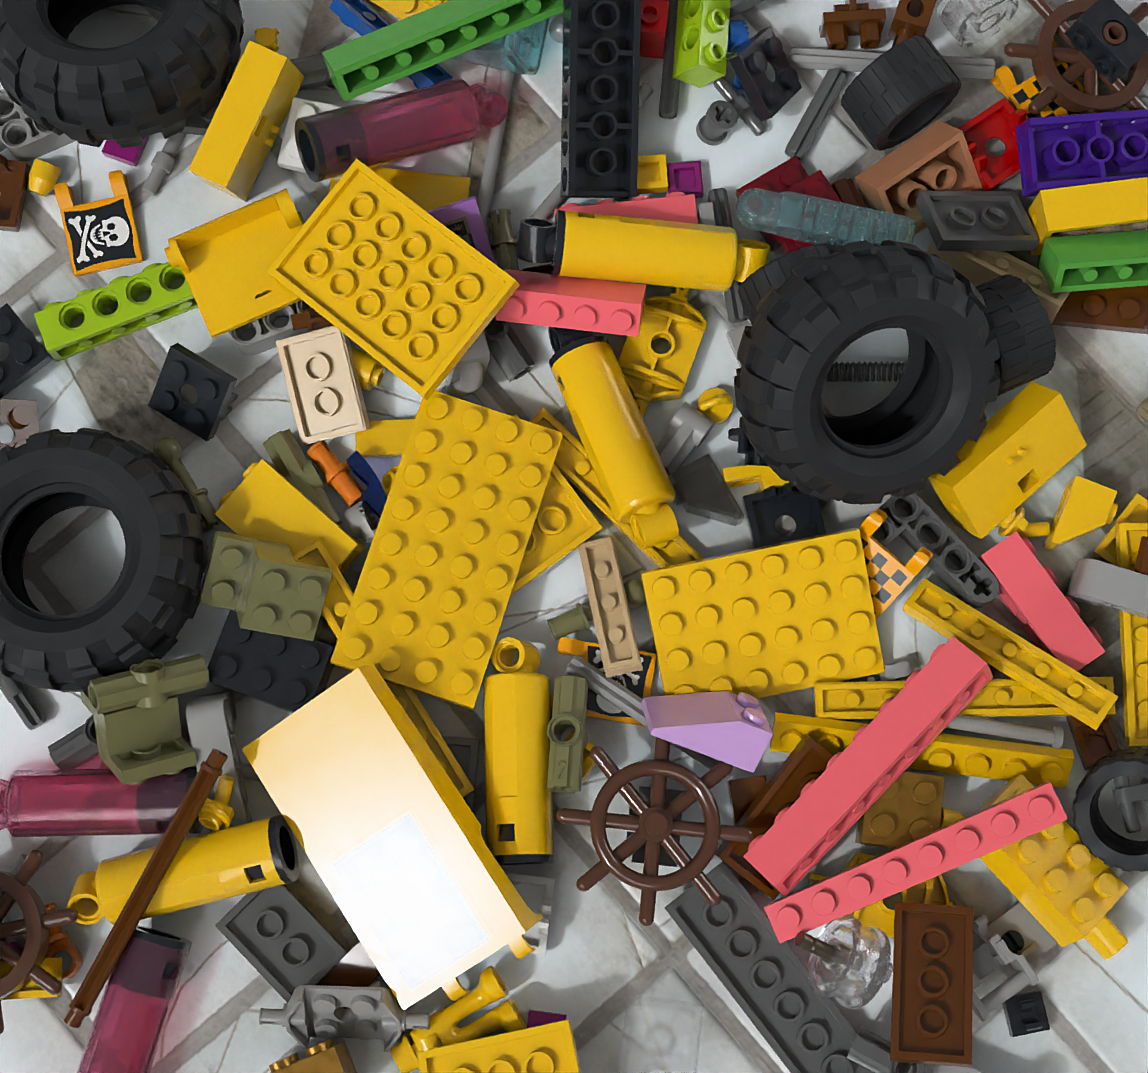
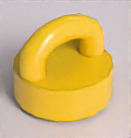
[697,387,733,425]

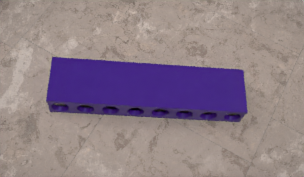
[1015,109,1148,197]

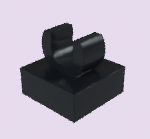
[1002,990,1050,1037]

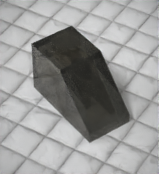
[670,453,745,526]

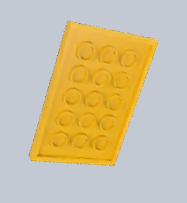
[267,158,520,400]
[640,528,885,699]

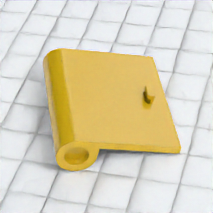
[164,188,303,339]

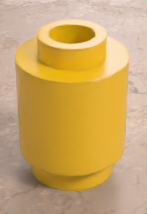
[351,347,385,391]

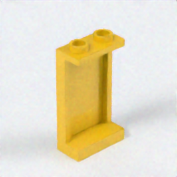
[215,459,366,574]

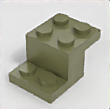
[199,531,332,641]
[81,691,197,785]

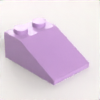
[641,691,773,773]

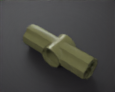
[263,429,343,525]
[88,654,209,715]
[547,676,589,793]

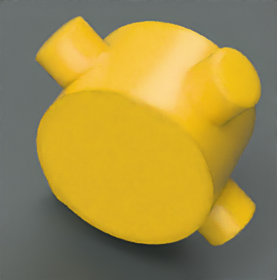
[255,27,280,52]

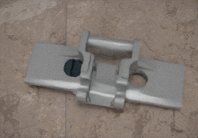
[972,902,1058,1022]

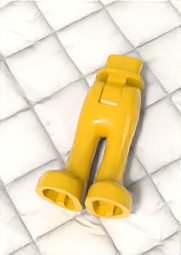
[389,966,526,1073]

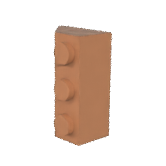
[855,120,983,242]

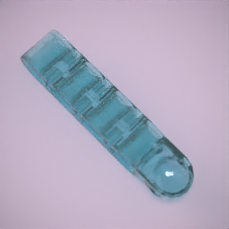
[736,189,916,246]

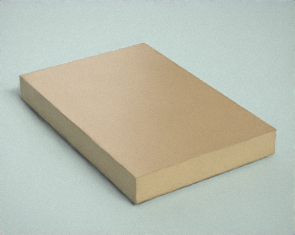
[276,326,371,446]

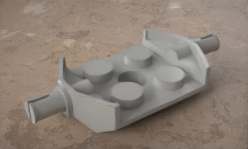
[259,985,430,1052]

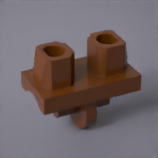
[819,0,886,50]

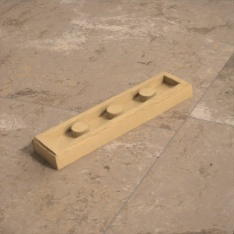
[578,536,643,678]

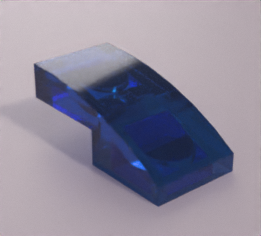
[346,450,387,519]

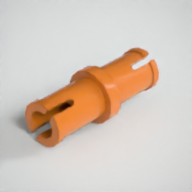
[306,440,368,508]

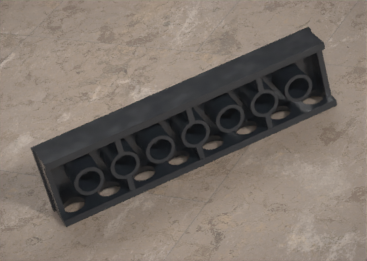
[560,0,641,199]

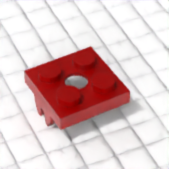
[957,97,1027,191]

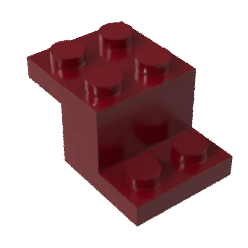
[735,156,859,253]

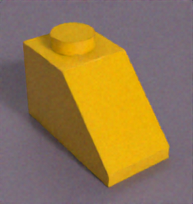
[1043,475,1118,551]

